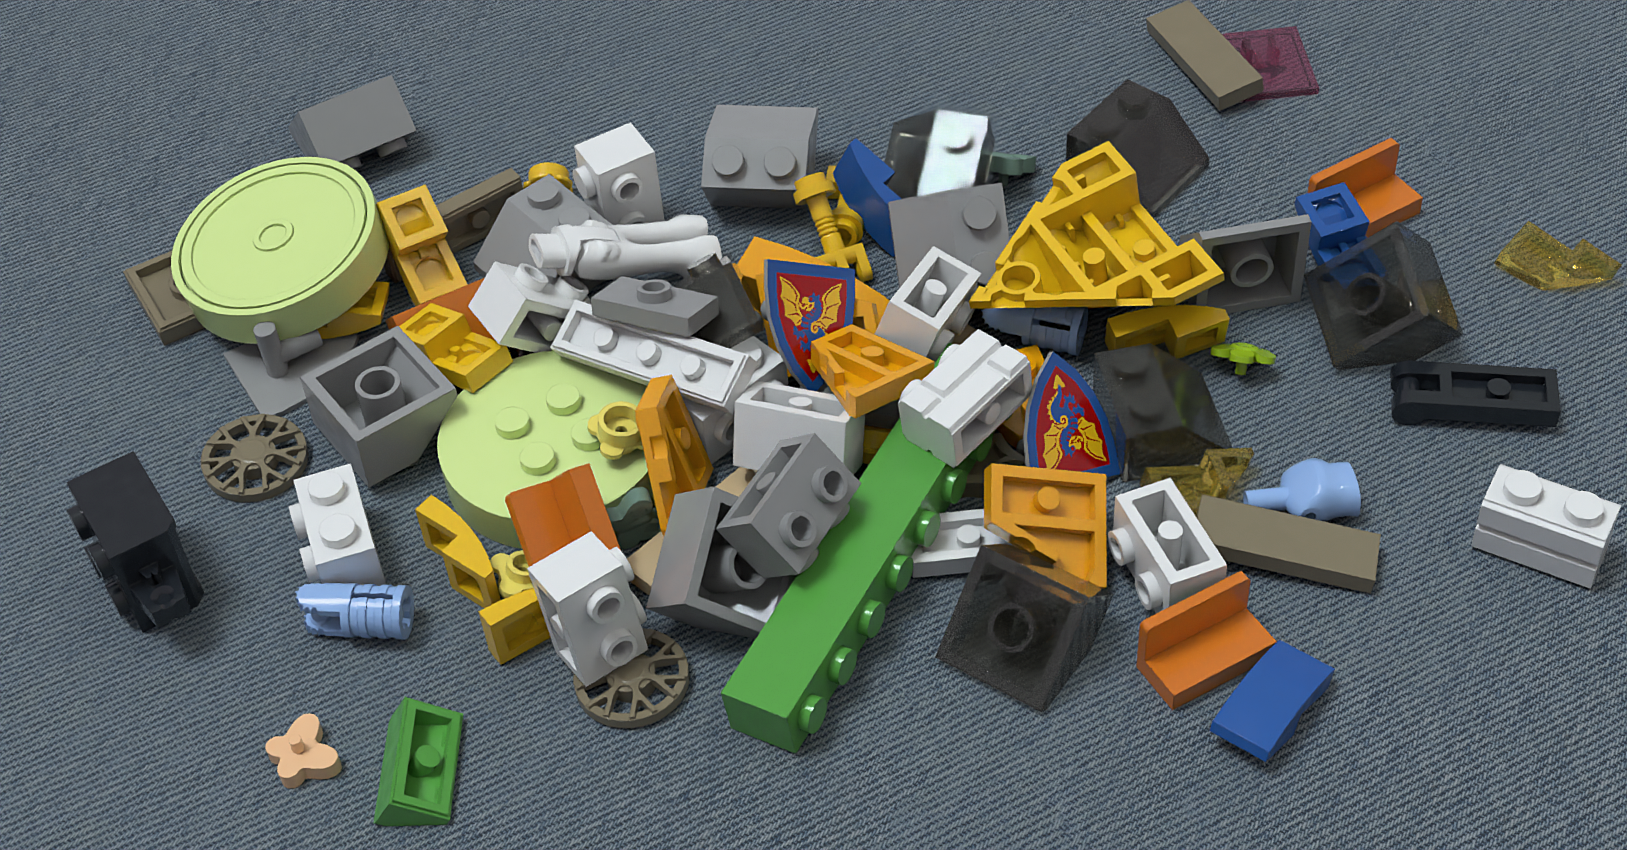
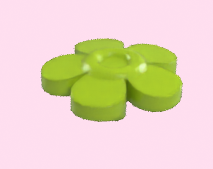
[1210,342,1276,375]

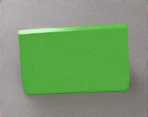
[374,697,463,826]

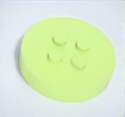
[171,157,389,344]
[437,350,654,549]

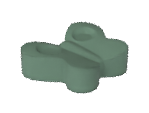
[977,152,1036,186]
[606,487,661,549]

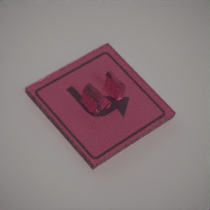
[1222,26,1319,102]

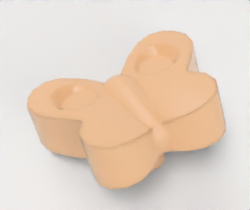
[265,713,342,789]

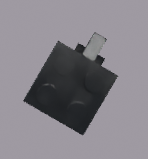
[66,451,204,633]

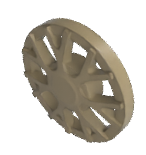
[201,413,309,502]
[573,628,690,728]

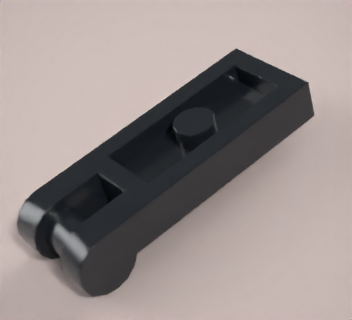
[1390,360,1561,427]

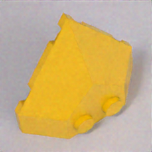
[969,141,1224,309]

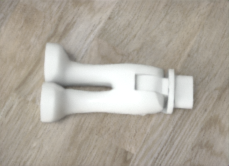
[528,214,723,296]

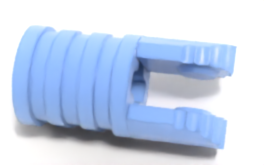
[981,307,1088,356]
[295,583,414,640]

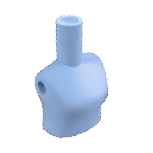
[1243,458,1361,522]

